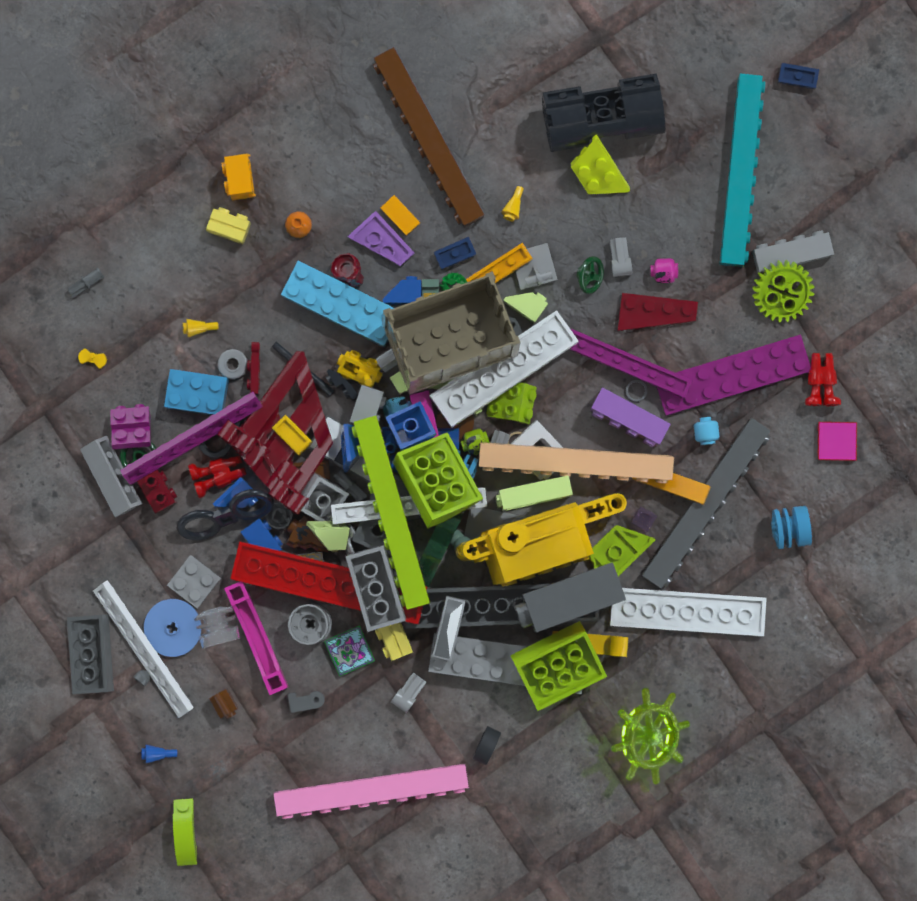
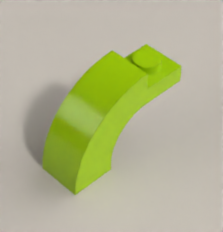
[173,799,197,866]

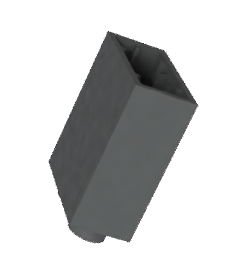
[514,562,626,632]

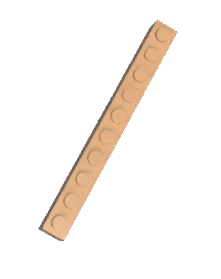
[479,442,674,483]

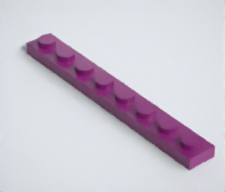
[569,328,693,399]
[120,392,263,485]

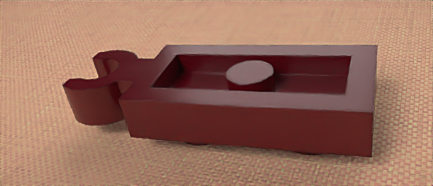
[247,342,260,395]

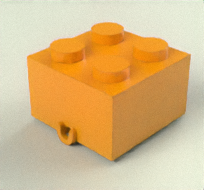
[222,154,256,200]

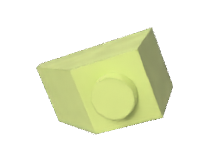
[503,292,548,324]
[306,521,350,552]

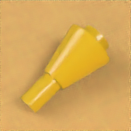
[501,186,524,222]
[183,319,218,338]

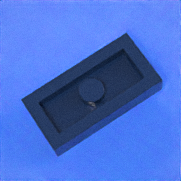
[778,63,819,89]
[434,237,476,270]

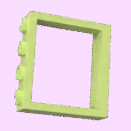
[495,475,573,511]

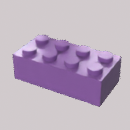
[590,387,671,448]

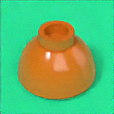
[285,211,312,238]

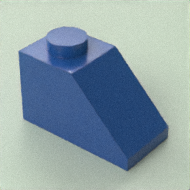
[383,276,421,305]

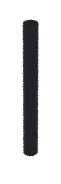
[272,341,334,396]

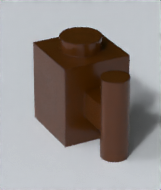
[209,688,238,720]

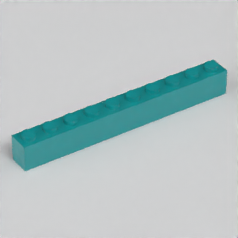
[719,73,765,267]

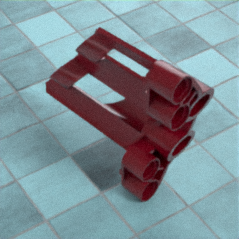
[217,351,333,515]

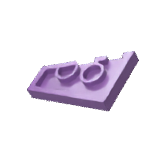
[347,211,415,267]

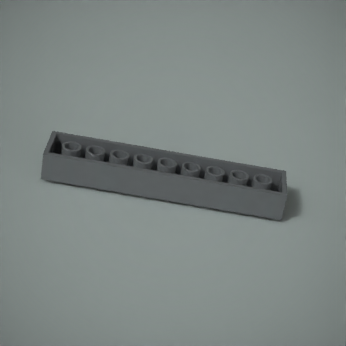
[406,584,599,629]

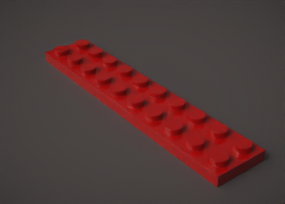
[230,541,428,625]

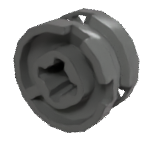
[266,502,293,529]

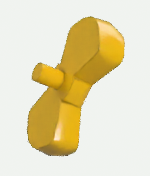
[78,348,107,369]

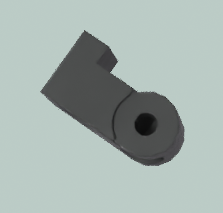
[288,691,325,713]

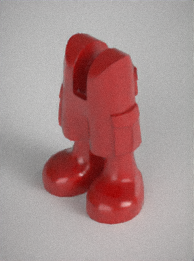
[805,353,841,406]
[188,456,247,499]

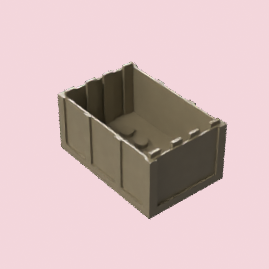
[382,272,521,395]

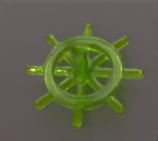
[611,688,690,784]

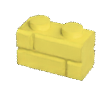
[206,207,251,245]
[375,622,413,661]

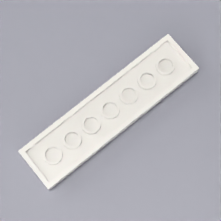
[430,310,579,428]
[610,588,766,636]

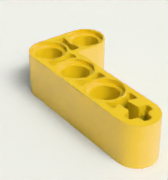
[552,631,628,657]

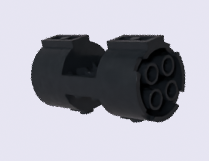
[542,73,666,152]

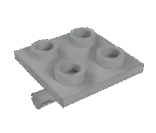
[516,243,558,290]

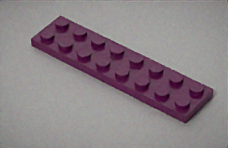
[656,334,811,416]

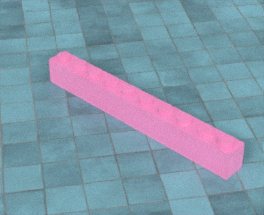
[274,764,469,819]

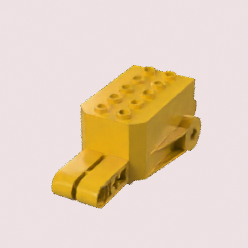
[456,493,627,587]

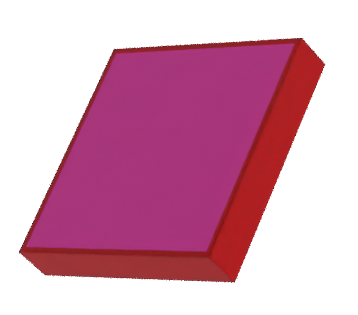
[817,422,857,461]

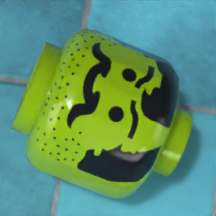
[461,429,490,456]

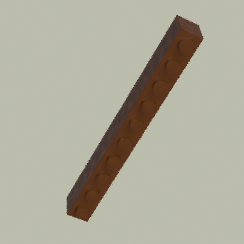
[373,47,484,228]

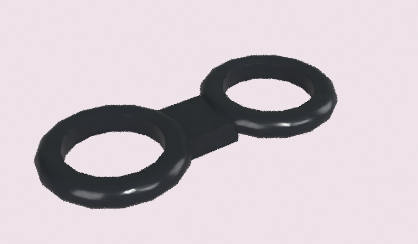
[176,489,274,541]

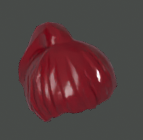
[330,253,364,287]

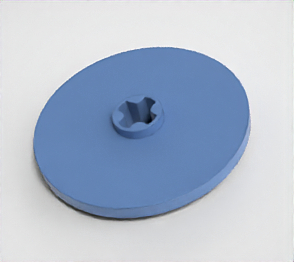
[144,599,202,657]

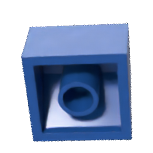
[385,401,437,451]

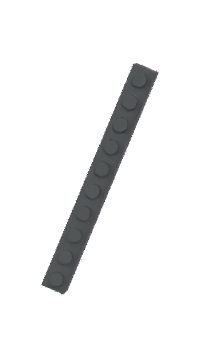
[641,418,770,589]

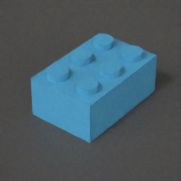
[164,369,229,415]

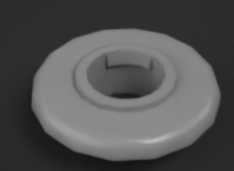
[217,349,248,379]

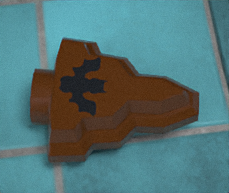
[286,513,329,552]

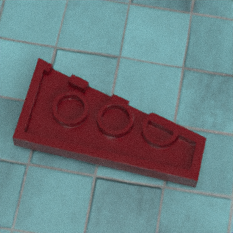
[617,293,698,331]

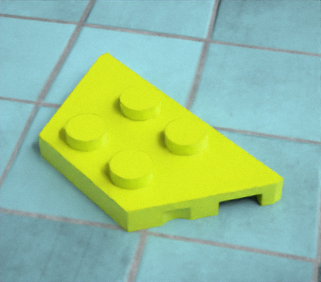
[571,135,630,194]

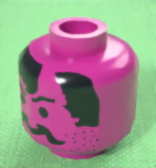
[651,258,678,283]

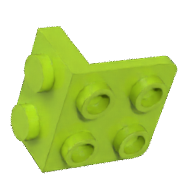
[486,382,537,424]

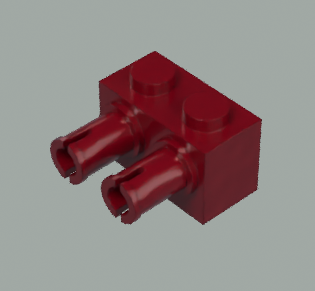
[137,469,178,514]

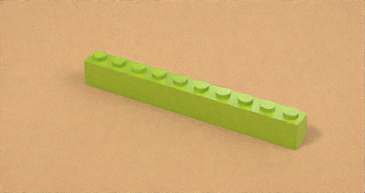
[351,415,430,610]

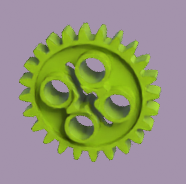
[752,260,814,322]

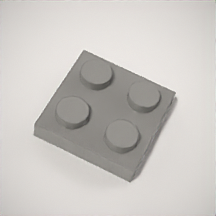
[167,555,221,609]

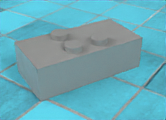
[346,544,406,632]

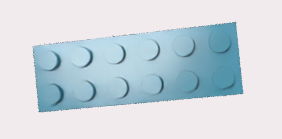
[281,261,394,348]

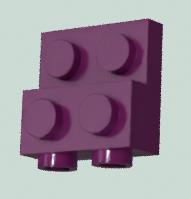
[110,404,151,449]

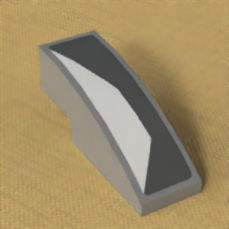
[432,596,465,661]

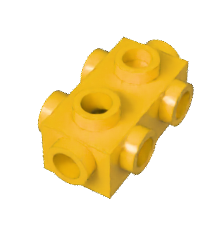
[337,350,383,388]

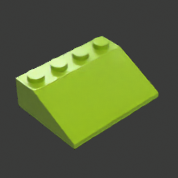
[393,432,483,528]
[510,621,607,711]

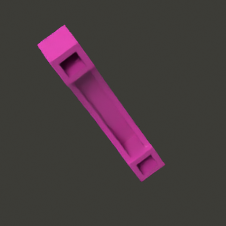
[224,582,289,695]

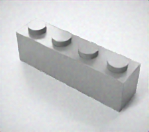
[752,230,834,274]
[80,436,142,517]

